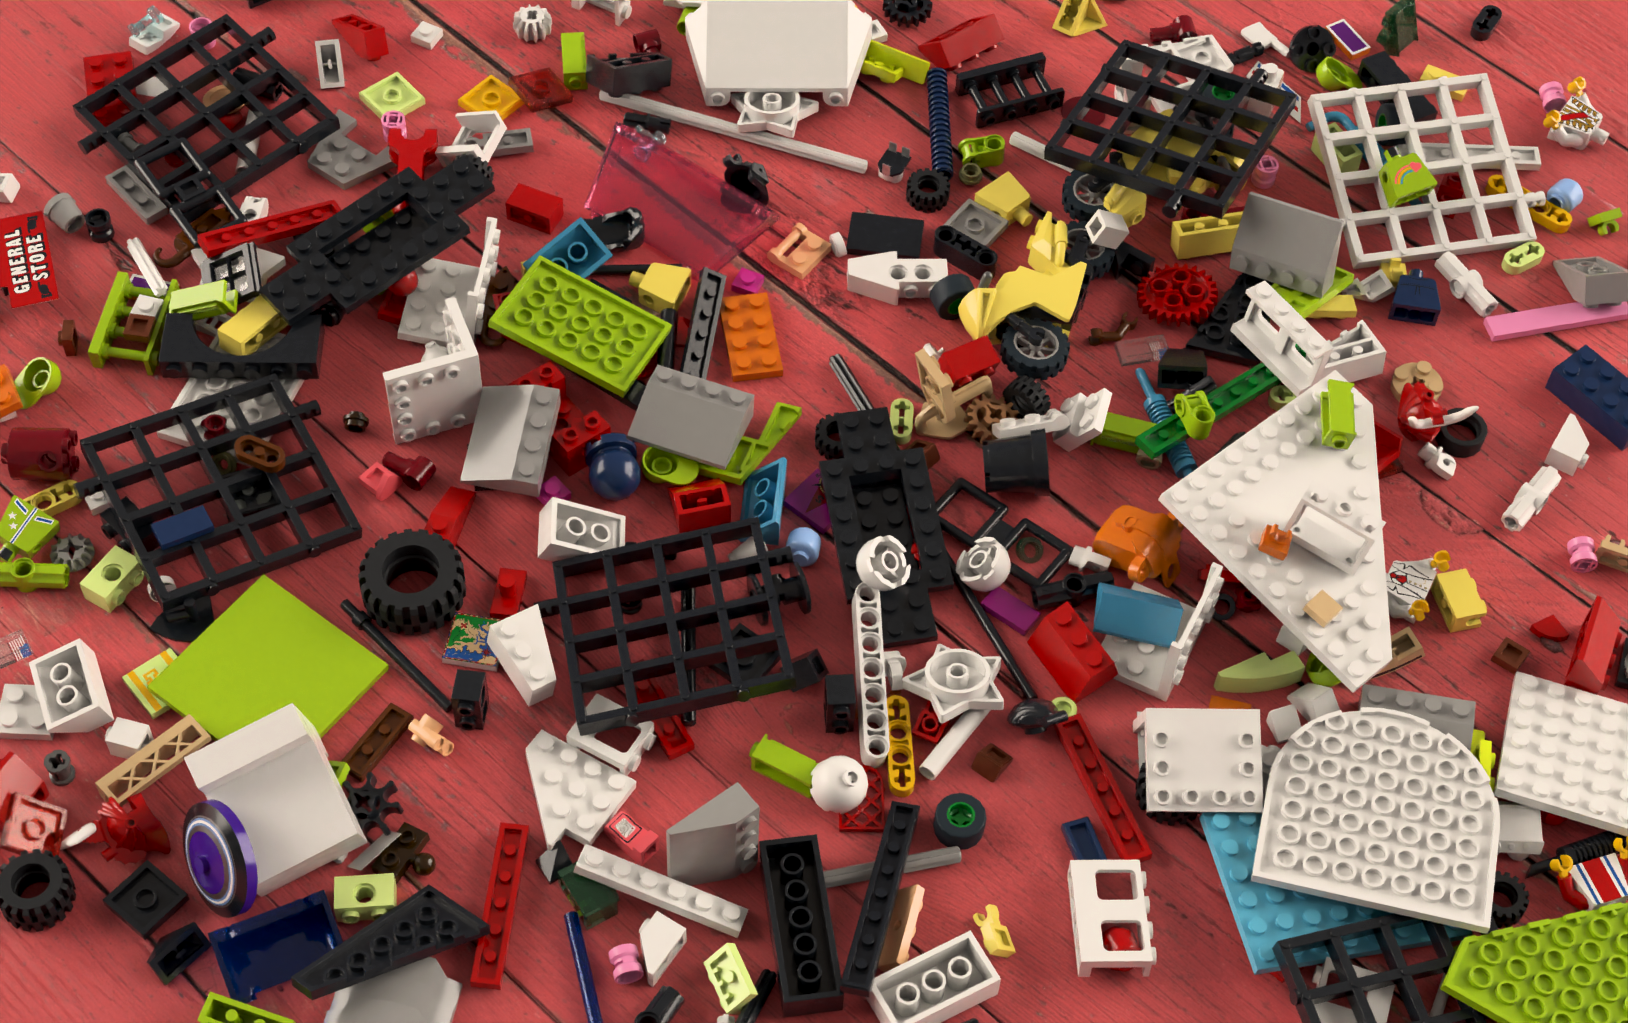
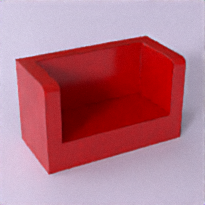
[505,183,564,235]

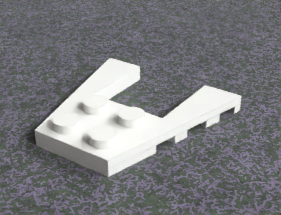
[1126,34,1234,113]

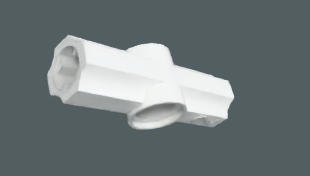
[1434,251,1498,318]
[1501,466,1562,532]

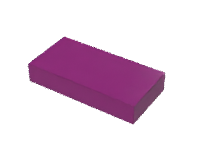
[981,587,1041,636]

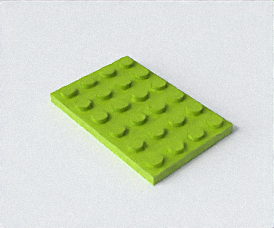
[488,255,672,398]

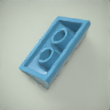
[523,217,613,279]
[737,457,787,545]
[1093,582,1183,648]

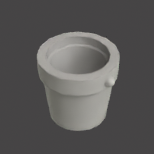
[44,193,85,234]

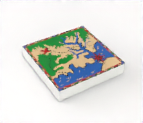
[442,612,502,672]

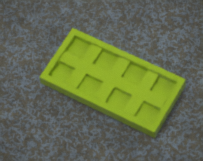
[1271,266,1354,319]

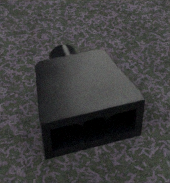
[1157,348,1208,390]

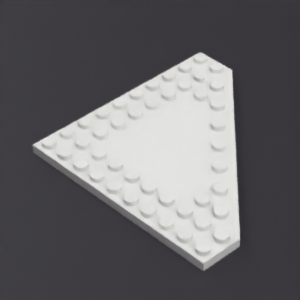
[1158,370,1392,693]

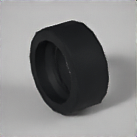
[1435,408,1488,458]

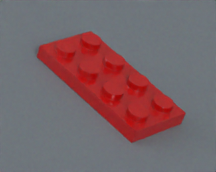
[83,51,137,127]

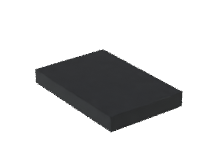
[846,212,924,259]

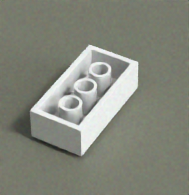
[865,930,1001,1023]

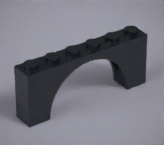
[158,313,325,380]

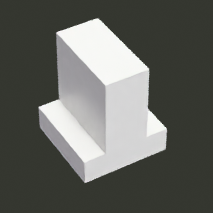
[184,703,368,897]

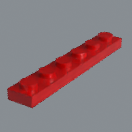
[197,200,341,258]
[1054,713,1153,863]
[470,822,530,990]

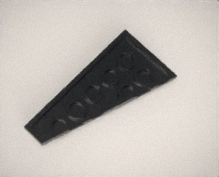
[1185,273,1274,367]
[291,885,490,1000]

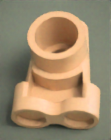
[408,713,454,756]

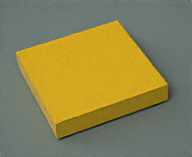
[458,75,525,121]

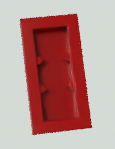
[490,568,527,620]

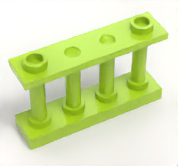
[88,271,180,376]

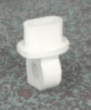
[1417,442,1456,481]
[1068,545,1112,573]
[884,651,907,691]

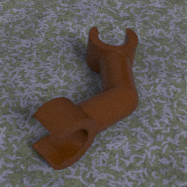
[1088,312,1138,346]

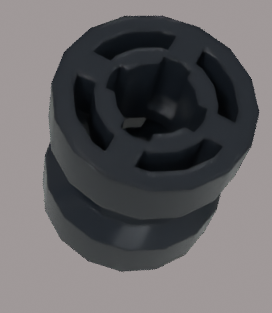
[85,208,115,243]

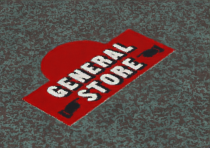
[0,211,59,309]

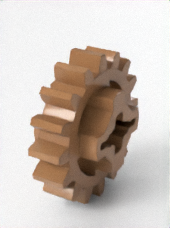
[964,394,1019,445]

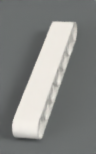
[851,582,890,769]

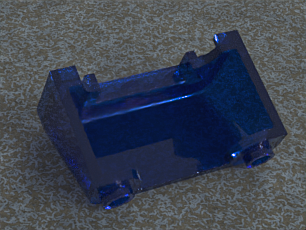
[208,890,343,1003]

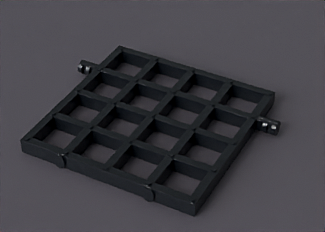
[73,14,340,223]
[1044,39,1297,219]
[73,373,362,612]
[534,516,797,736]
[1272,913,1498,1023]

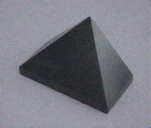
[147,922,212,985]

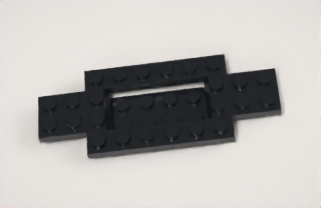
[259,155,495,326]
[819,407,954,648]

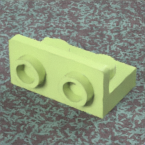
[703,943,758,1015]

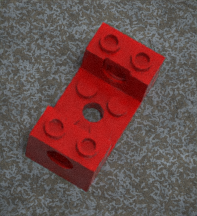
[507,361,611,477]

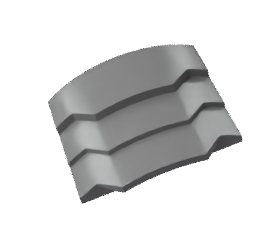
[323,957,463,1023]

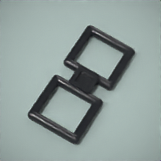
[134,137,248,249]
[935,478,1074,587]

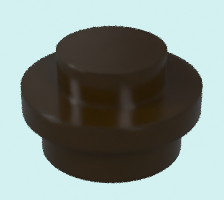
[343,411,369,433]

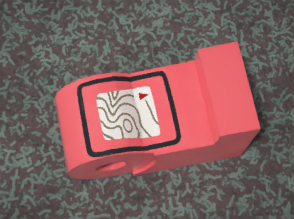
[603,811,659,866]

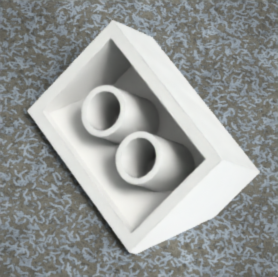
[29,638,114,733]

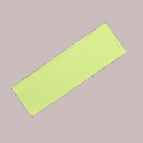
[1214,650,1305,693]

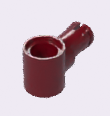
[1150,15,1197,43]
[633,29,662,53]
[382,451,436,491]

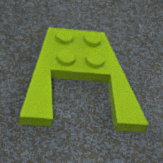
[697,402,802,485]

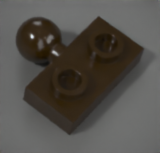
[371,822,436,884]

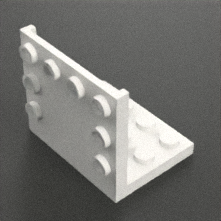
[397,217,501,348]
[382,297,483,444]
[1101,562,1224,702]
[1133,708,1263,814]

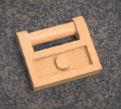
[767,223,831,280]

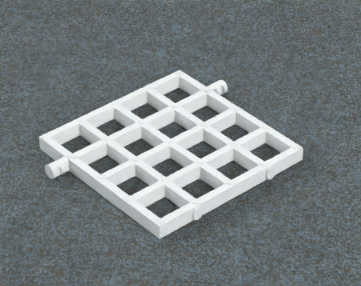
[1307,73,1546,269]

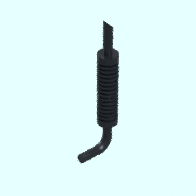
[1525,831,1627,879]

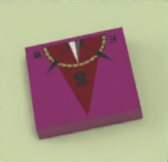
[783,468,831,534]

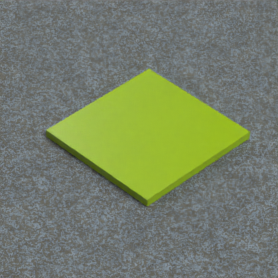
[147,574,389,741]

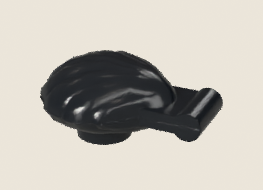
[1007,698,1068,735]

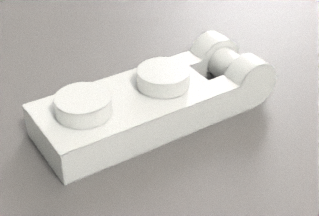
[992,409,1069,439]

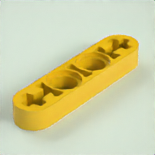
[1485,175,1572,234]
[887,695,915,798]

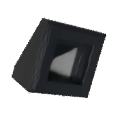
[535,840,575,884]

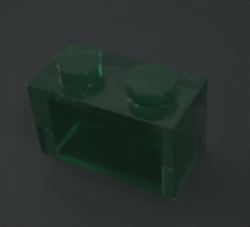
[557,861,620,930]

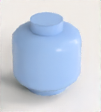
[1546,178,1583,213]
[785,527,822,567]

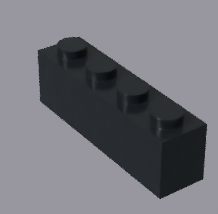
[1357,51,1438,122]

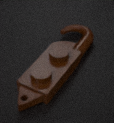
[153,207,232,268]
[478,266,516,347]

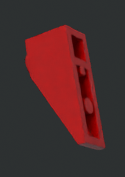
[332,14,389,61]
[424,486,476,549]

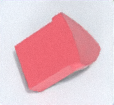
[358,462,403,501]

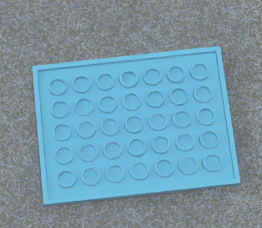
[1199,803,1473,975]

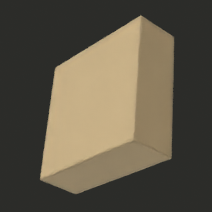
[1302,590,1343,628]

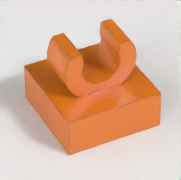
[1258,524,1292,561]

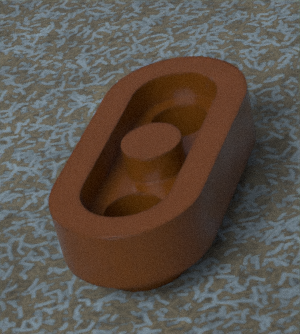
[234,435,286,473]

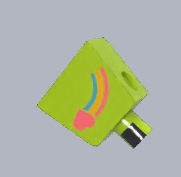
[1379,146,1438,208]

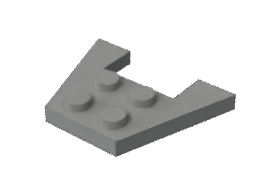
[307,109,398,190]

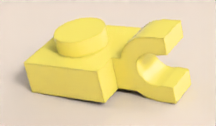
[973,904,1016,958]

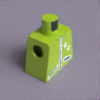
[0,495,60,562]

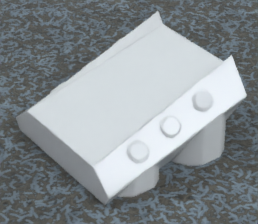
[1497,801,1545,861]

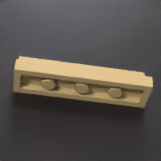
[95,714,211,807]

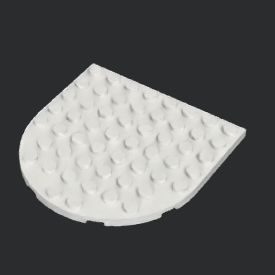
[1251,707,1500,934]

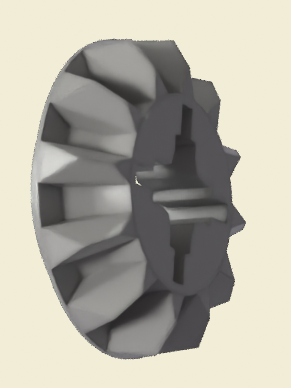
[50,533,95,572]

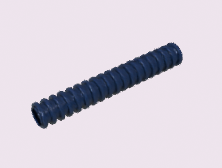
[926,68,954,180]

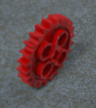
[1137,263,1218,327]

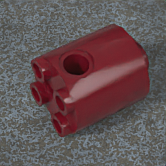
[1,427,80,481]

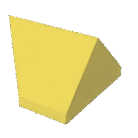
[1052,0,1108,37]

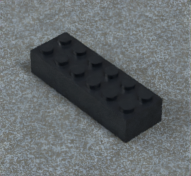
[759,834,844,1018]

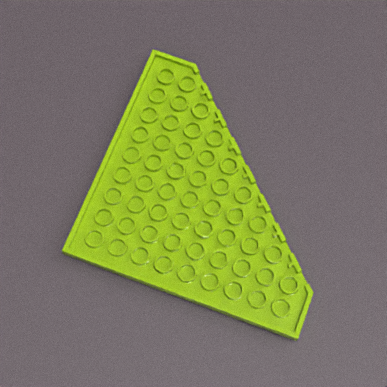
[1440,902,1628,1023]

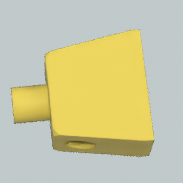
[974,171,1033,227]
[629,262,691,313]

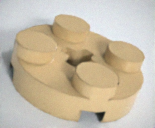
[1390,361,1443,402]

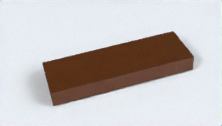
[341,703,414,782]

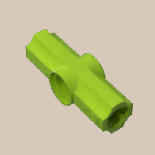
[0,557,70,593]

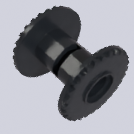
[747,562,812,626]

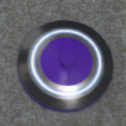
[183,799,258,918]

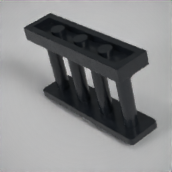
[955,52,1065,129]

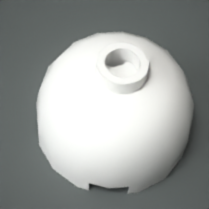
[856,535,911,591]
[956,537,1011,592]
[810,755,868,814]

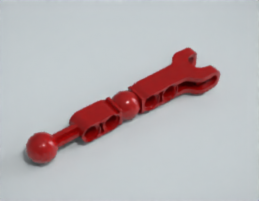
[388,128,438,297]

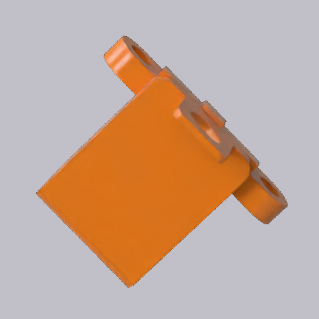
[1092,505,1185,588]

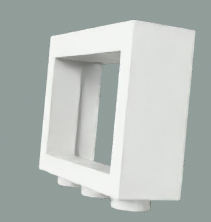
[1283,480,1386,576]

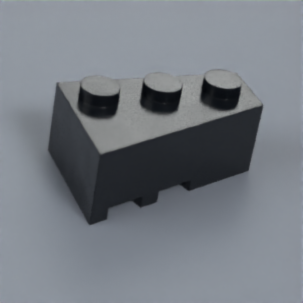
[586,52,672,98]

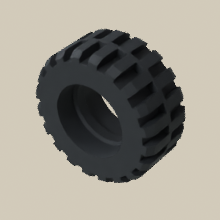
[358,529,466,635]

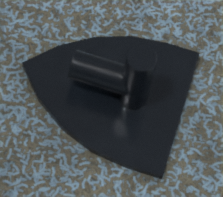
[149,595,215,643]

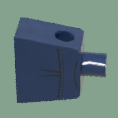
[1388,269,1441,326]

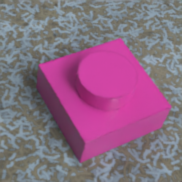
[731,267,764,295]
[537,476,572,506]

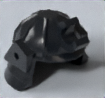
[721,154,769,215]

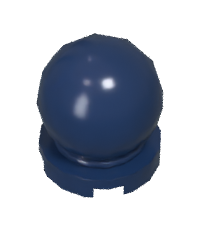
[584,433,641,501]

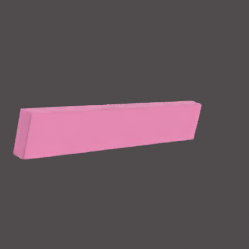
[1483,301,1628,342]

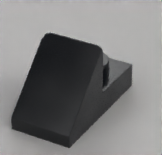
[1111,241,1155,280]

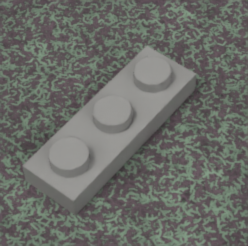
[105,165,169,225]

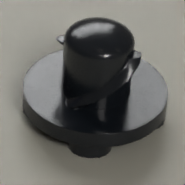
[1289,25,1336,73]

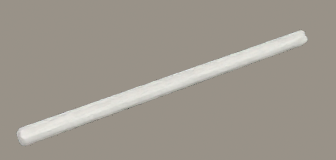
[599,90,868,174]

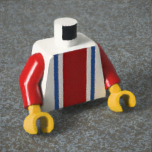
[1550,837,1628,912]

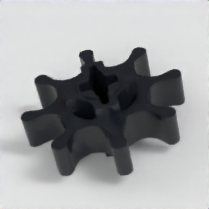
[343,772,404,839]

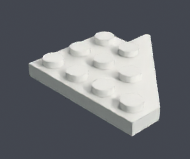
[525,729,636,851]

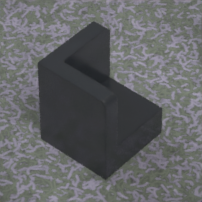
[780,649,829,692]

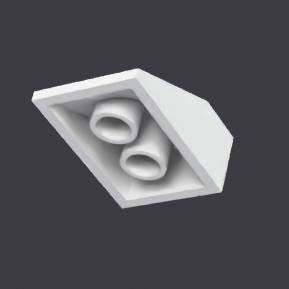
[537,497,626,562]

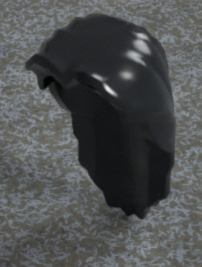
[584,207,645,253]

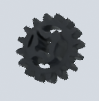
[882,0,933,28]

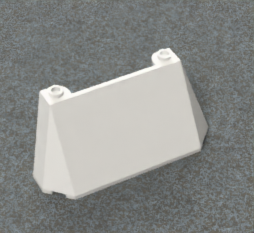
[685,0,872,106]

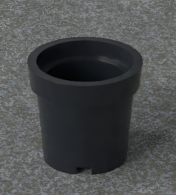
[982,428,1050,496]

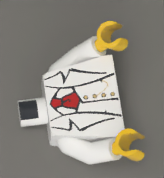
[1386,550,1451,624]

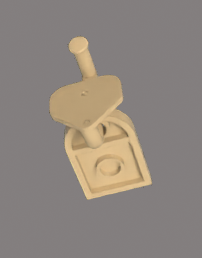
[915,348,993,440]

